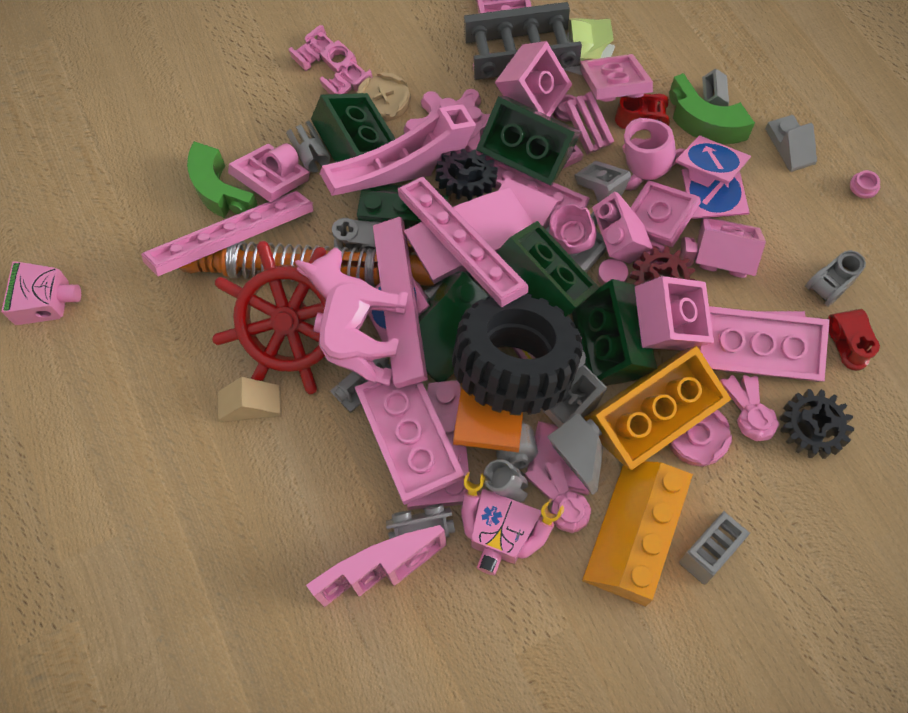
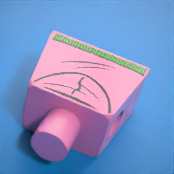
[1,262,81,325]

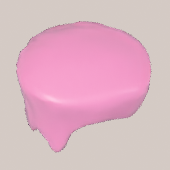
[549,204,597,254]

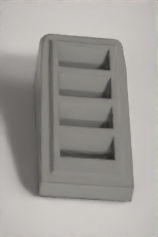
[679,511,750,585]

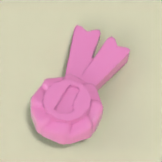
[720,375,779,441]
[525,459,591,533]

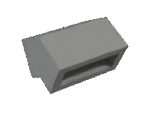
[702,68,729,106]

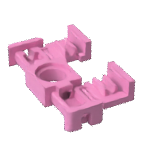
[288,25,373,94]

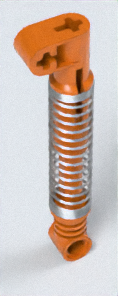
[178,239,435,287]

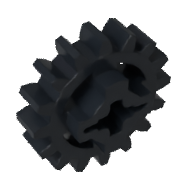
[435,149,498,201]
[779,389,854,459]

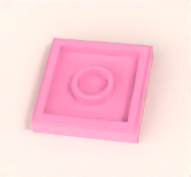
[630,180,701,248]

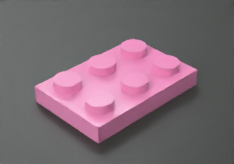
[580,54,653,102]

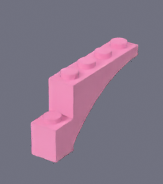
[320,104,476,196]

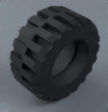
[452,294,583,416]

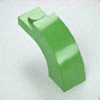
[669,73,755,144]
[187,141,258,218]

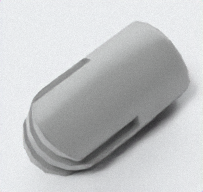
[286,121,330,173]
[484,459,528,503]

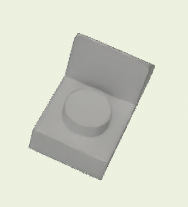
[765,115,817,172]
[574,161,631,203]

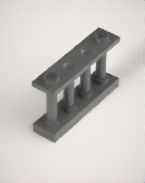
[464,2,582,80]

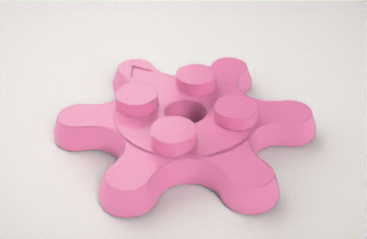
[404,89,490,165]

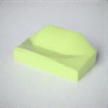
[568,18,614,61]

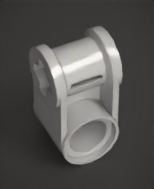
[332,218,380,253]
[805,250,866,307]

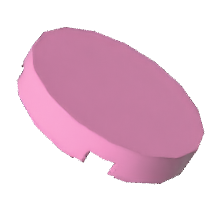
[669,410,732,466]

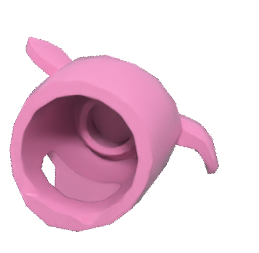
[622,118,685,191]

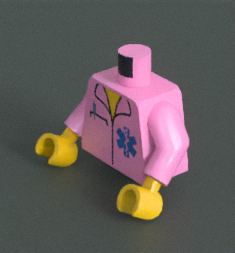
[461,471,564,576]

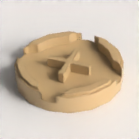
[357,72,411,121]

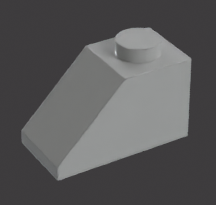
[547,413,603,495]

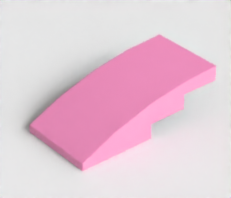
[404,187,533,284]
[306,525,446,607]

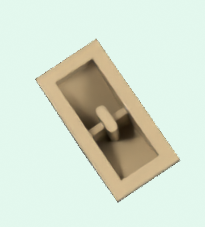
[218,377,281,422]

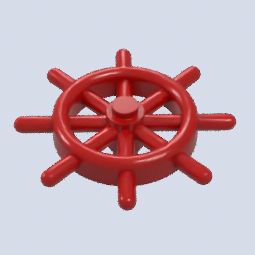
[212,241,326,394]

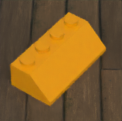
[584,346,732,470]
[582,461,693,607]

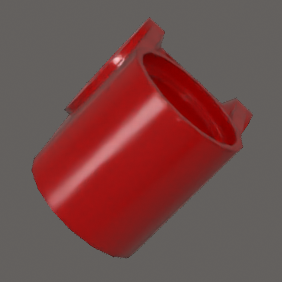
[615,94,670,130]
[827,309,880,371]

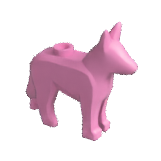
[295,248,408,386]

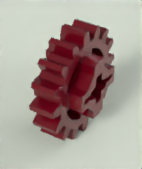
[629,246,697,285]

